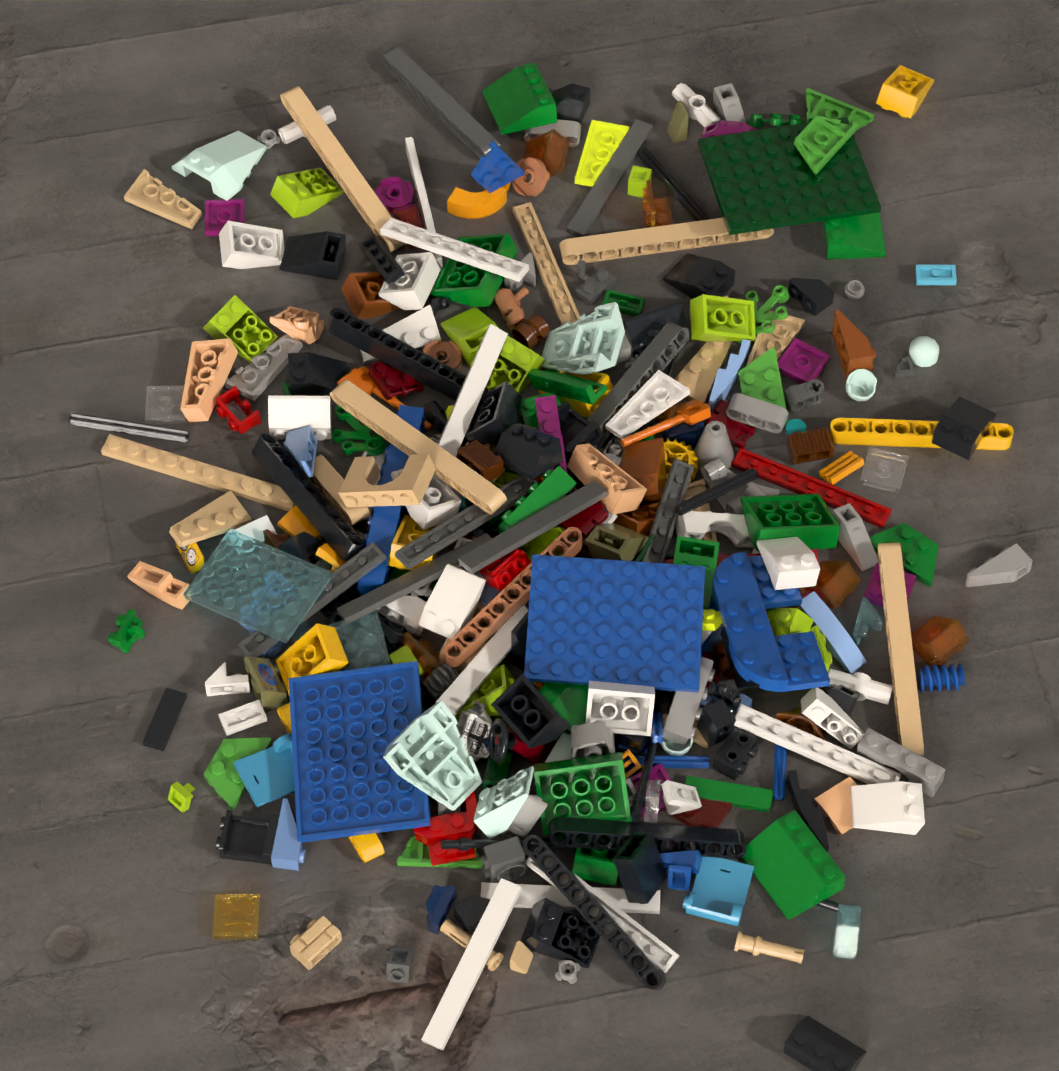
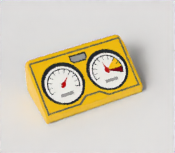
[175,541,205,574]

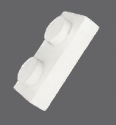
[218,700,267,736]

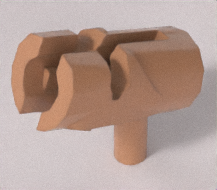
[494,287,529,332]

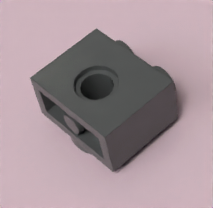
[481,836,527,883]

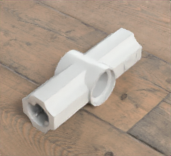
[672,83,721,127]
[278,105,336,144]
[825,669,893,705]

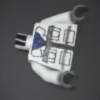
[456,700,493,762]

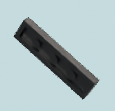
[358,234,405,284]

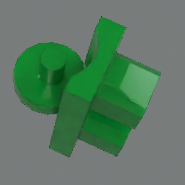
[108,609,146,653]

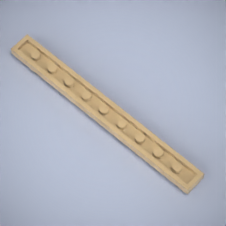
[101,434,296,512]

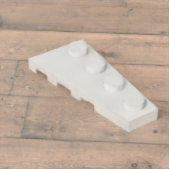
[360,305,441,364]
[605,370,691,439]

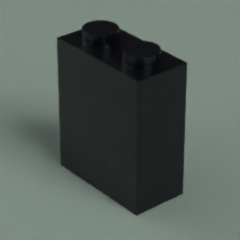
[613,832,668,904]

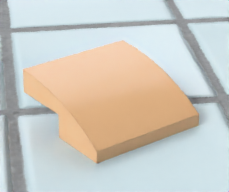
[813,777,857,836]

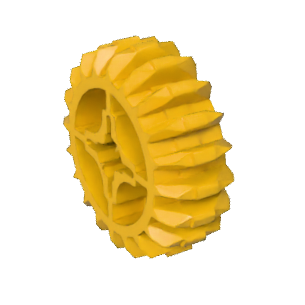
[664,438,698,483]

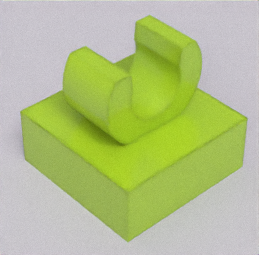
[168,781,195,813]

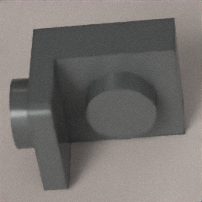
[386,946,413,983]

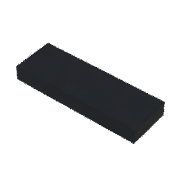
[143,688,187,751]

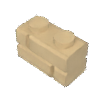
[290,916,342,970]

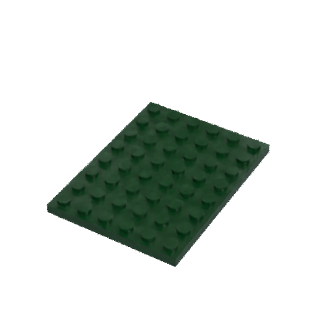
[698,117,881,235]

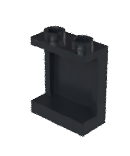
[537,401,604,460]
[216,810,279,865]

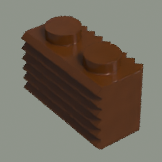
[787,428,834,465]
[457,439,504,481]

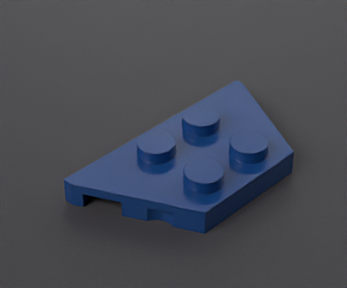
[471,140,525,193]

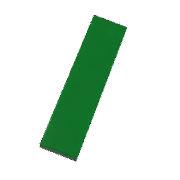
[685,776,773,813]

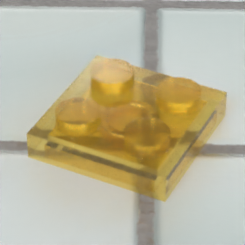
[213,894,260,940]

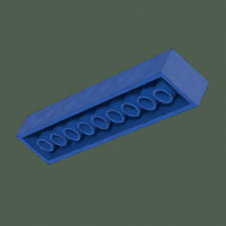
[356,405,425,596]

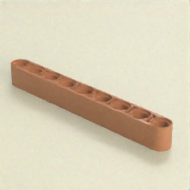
[444,527,583,668]

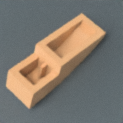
[127,561,195,610]

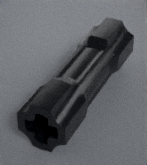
[423,401,470,448]

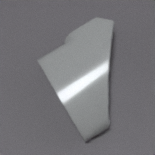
[701,458,780,515]

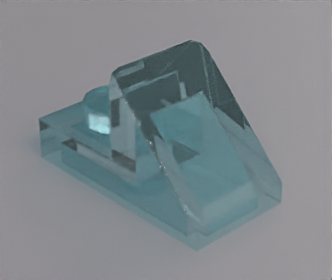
[852,597,883,645]

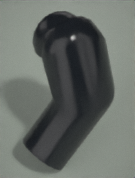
[429,297,451,318]

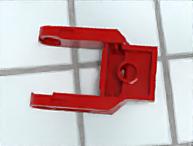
[413,791,480,866]

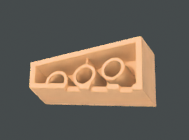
[180,338,238,422]
[567,443,647,515]

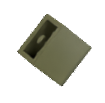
[585,523,648,561]

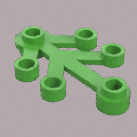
[736,285,789,344]

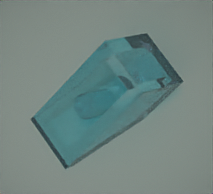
[833,904,861,959]

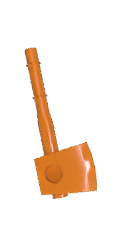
[337,366,433,431]
[620,399,711,447]

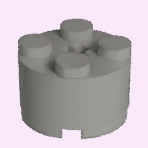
[570,720,615,759]

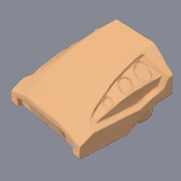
[270,306,324,345]

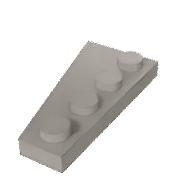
[223,334,303,401]

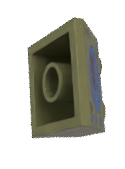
[244,657,288,713]

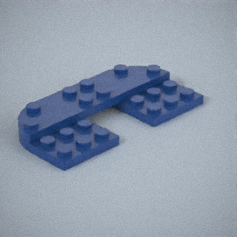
[712,551,830,692]

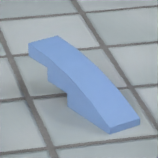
[709,339,751,413]
[797,591,867,674]

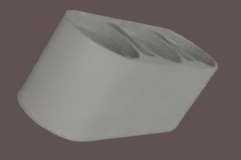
[524,120,581,147]
[726,393,789,433]

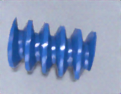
[918,664,965,693]

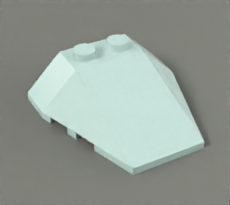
[171,131,267,201]
[541,302,625,375]
[383,700,482,811]

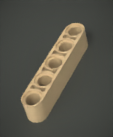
[310,454,370,526]

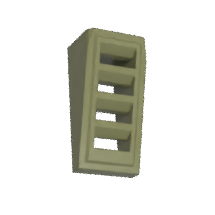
[667,101,689,143]

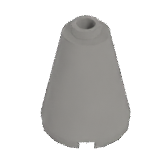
[694,421,734,470]

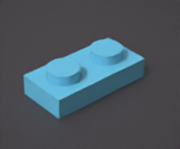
[915,265,957,285]

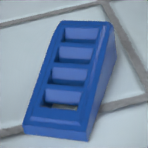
[660,850,702,874]
[667,865,692,891]

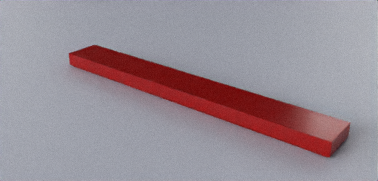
[731,448,892,529]

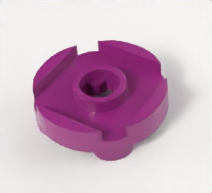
[375,177,414,213]

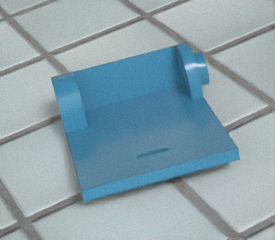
[233,734,295,807]
[682,857,754,927]

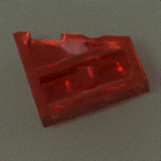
[672,798,733,828]

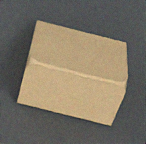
[510,941,533,974]

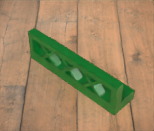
[528,369,608,405]

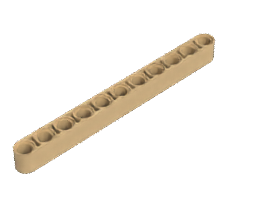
[280,86,407,253]
[559,218,774,265]
[330,379,507,515]
[878,542,924,756]

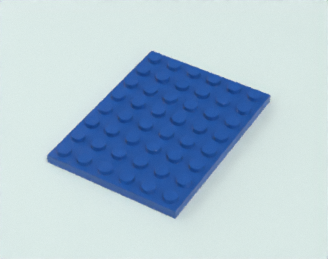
[524,555,705,693]
[289,661,431,843]

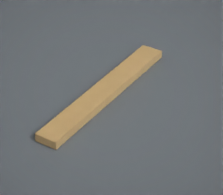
[512,202,580,326]

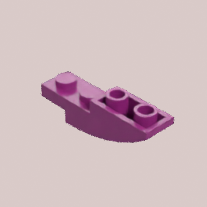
[534,395,568,474]

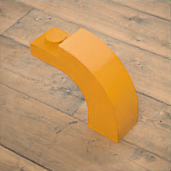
[447,183,510,219]

